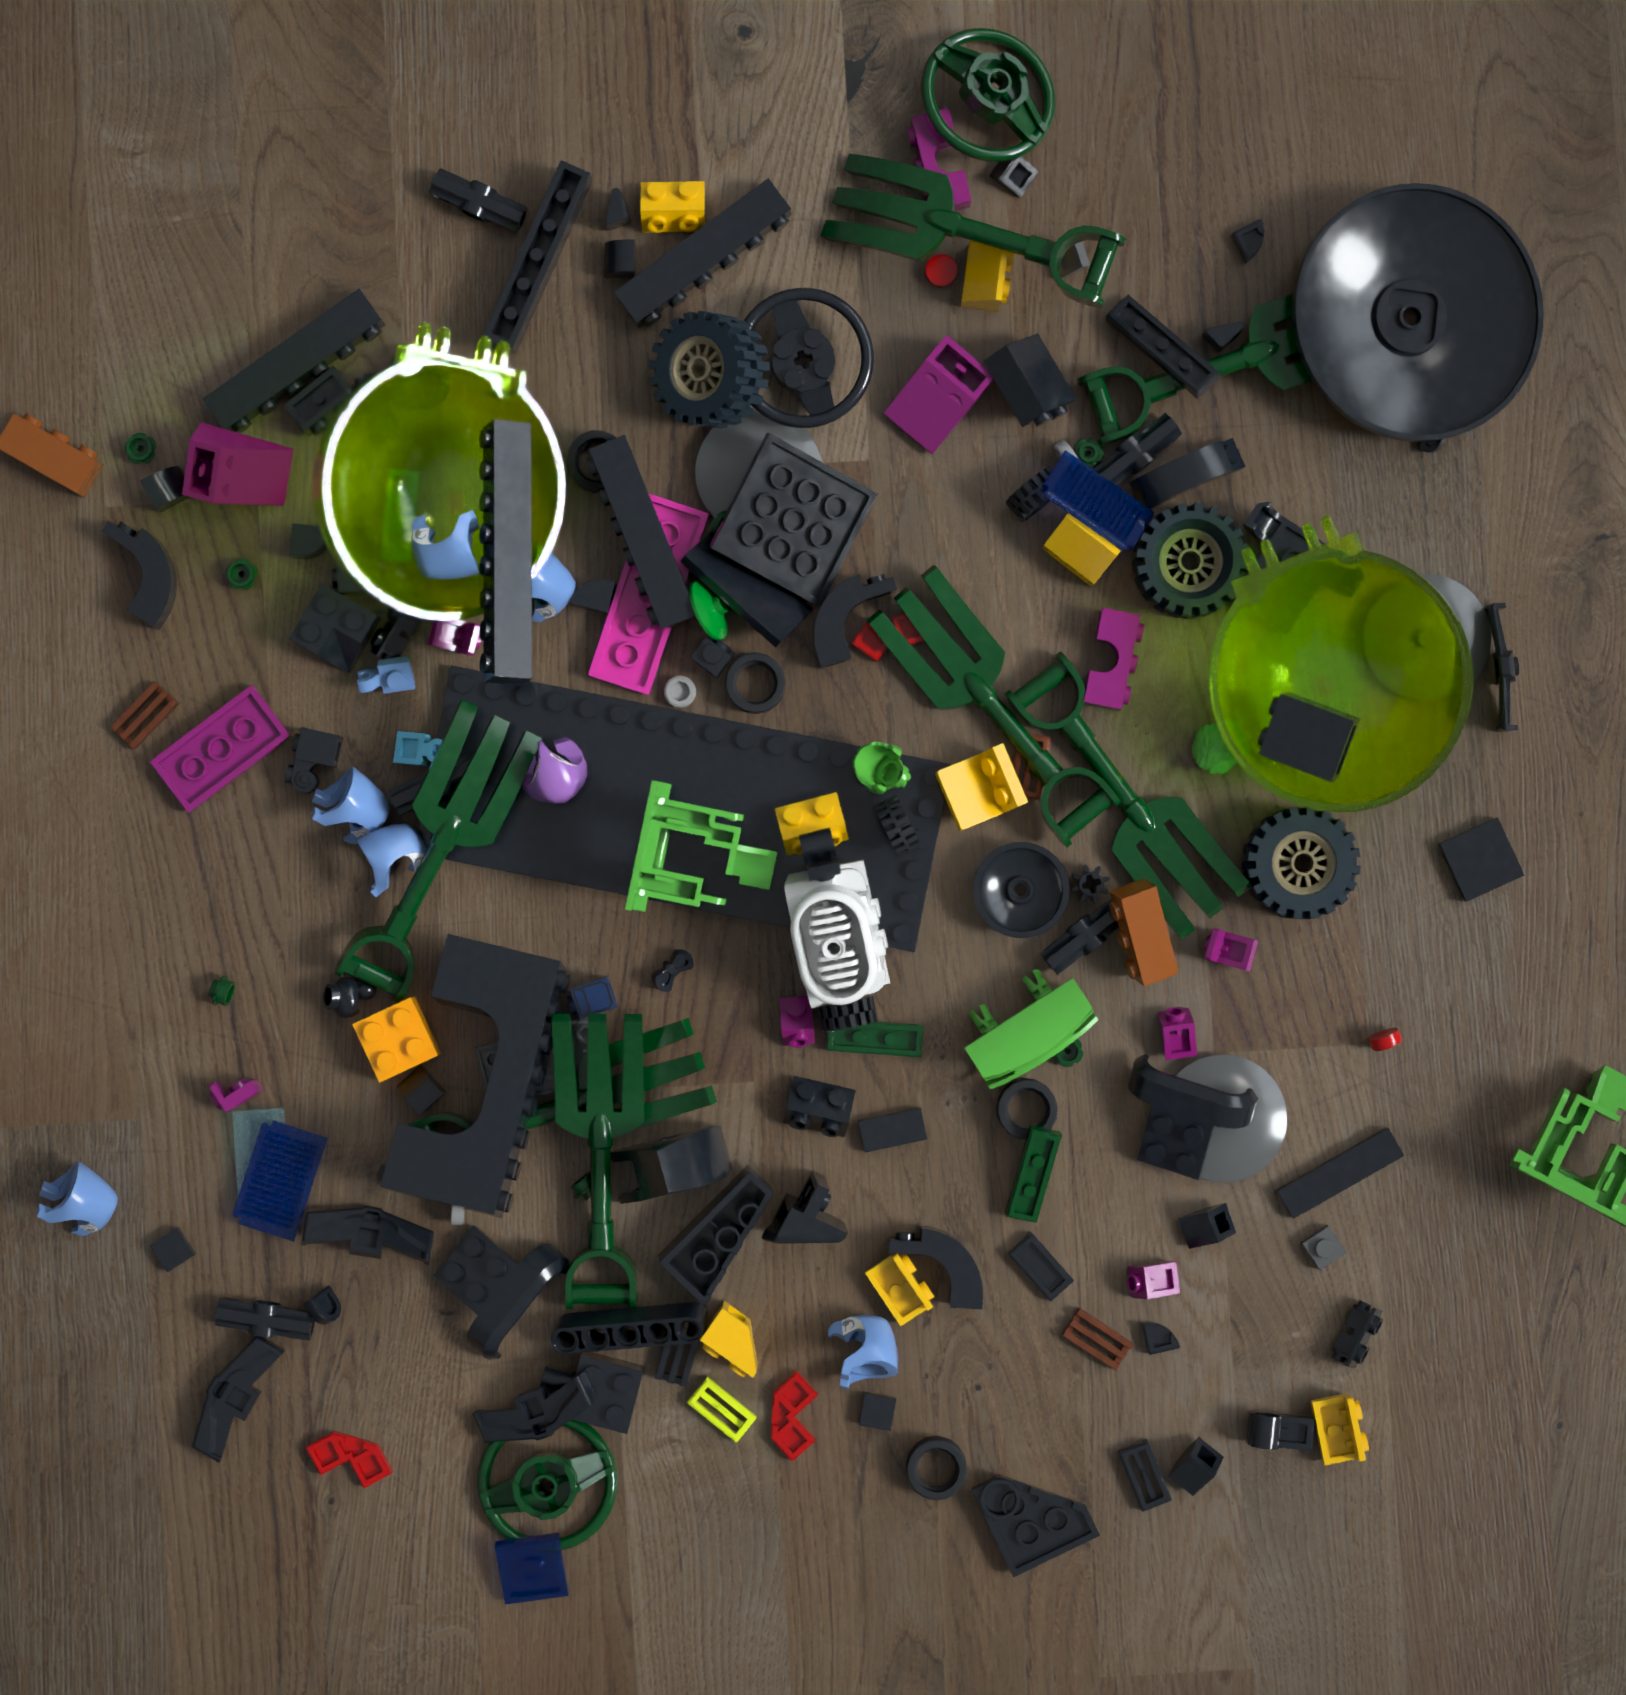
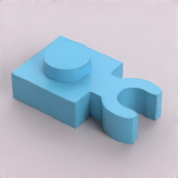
[393,731,442,767]

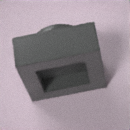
[1060,242,1090,278]
[1301,1225,1347,1270]

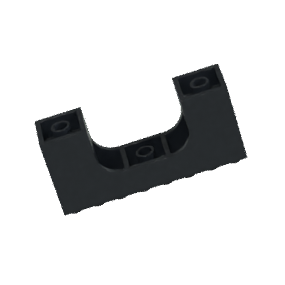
[380,934,570,1218]

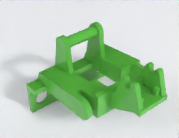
[625,780,777,912]
[1509,1065,1626,1227]

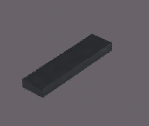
[1106,294,1220,399]
[1276,1127,1404,1219]

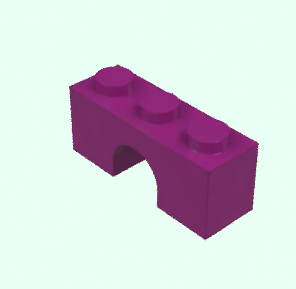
[906,108,972,211]
[1084,608,1144,711]

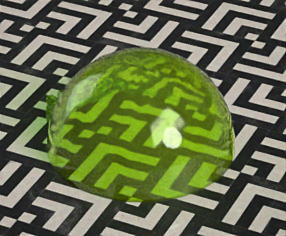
[312,322,566,621]
[1209,515,1474,812]

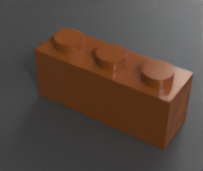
[0,413,104,498]
[1109,878,1179,987]

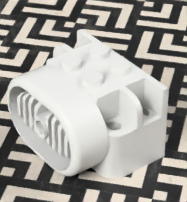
[784,859,890,1008]

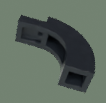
[1129,438,1245,511]
[101,521,177,630]
[814,574,897,669]
[888,1226,983,1309]

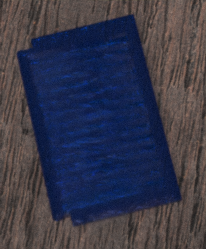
[1042,450,1154,552]
[232,1120,328,1242]

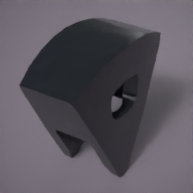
[611,1126,732,1204]

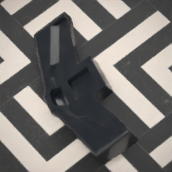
[1484,603,1519,732]
[301,1206,434,1265]
[192,1336,286,1463]
[472,1371,594,1443]

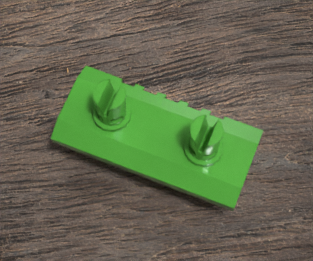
[964,970,1098,1089]

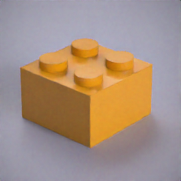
[352,996,442,1083]

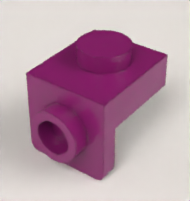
[428,614,481,656]
[1204,928,1258,972]
[779,995,815,1048]

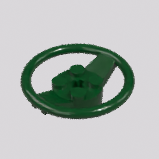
[921,28,1056,162]
[477,1420,618,1552]

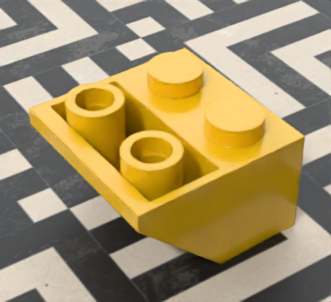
[961,240,1014,312]
[1041,511,1121,587]
[700,1301,758,1378]

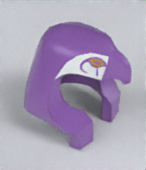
[522,737,587,804]

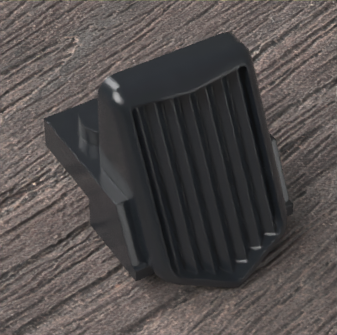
[761,1170,848,1244]

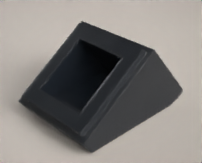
[990,156,1039,198]
[605,188,631,231]
[1202,321,1244,353]

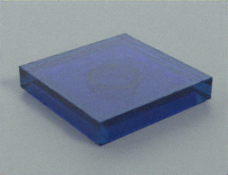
[495,1533,569,1605]

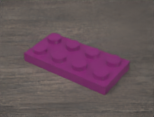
[150,685,292,813]

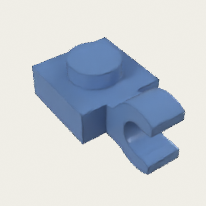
[357,655,415,694]

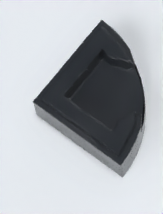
[1231,219,1264,263]
[1141,1322,1180,1355]

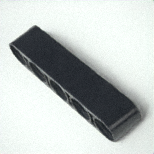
[551,1302,709,1354]

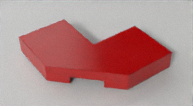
[771,1370,818,1462]
[305,1431,393,1489]

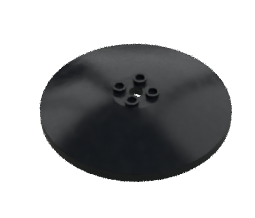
[1292,183,1544,442]

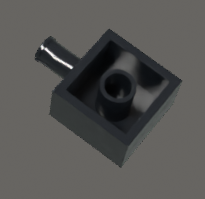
[540,1352,645,1434]

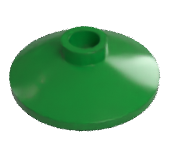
[689,580,728,640]

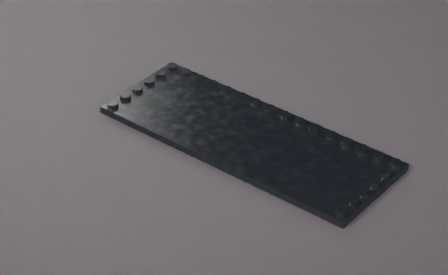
[418,665,952,952]

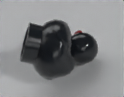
[323,977,376,1018]

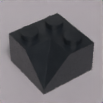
[289,583,382,673]

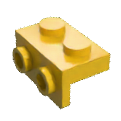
[640,181,705,233]
[775,792,849,855]
[865,1253,934,1326]
[1310,1393,1369,1465]

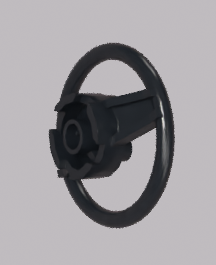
[744,288,874,428]

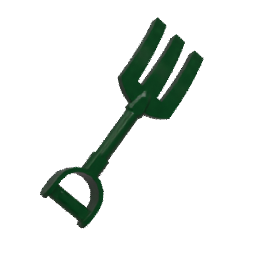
[820,153,1126,308]
[1077,294,1312,446]
[866,565,1121,848]
[1004,651,1251,940]
[334,699,542,1003]
[552,1014,645,1309]
[407,1018,717,1132]

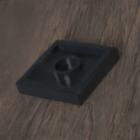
[1438,817,1525,902]

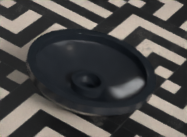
[973,842,1069,938]

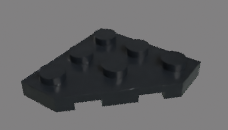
[971,1474,1100,1577]

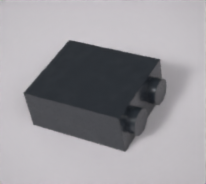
[984,333,1076,427]
[1258,691,1360,782]

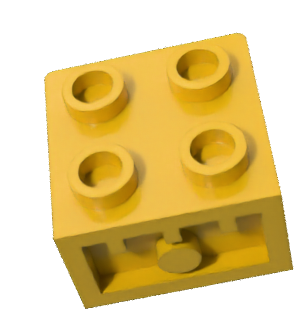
[935,743,1028,831]

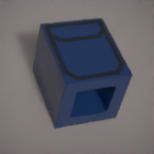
[567,976,618,1019]

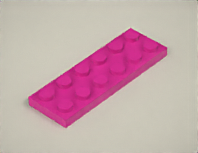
[588,493,709,696]

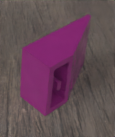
[883,335,994,454]
[182,422,294,506]

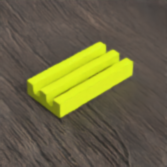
[687,1376,757,1443]

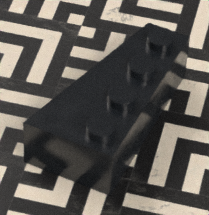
[658,1165,773,1307]

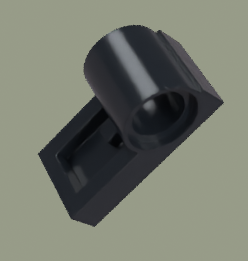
[799,827,842,882]
[1246,1411,1315,1451]

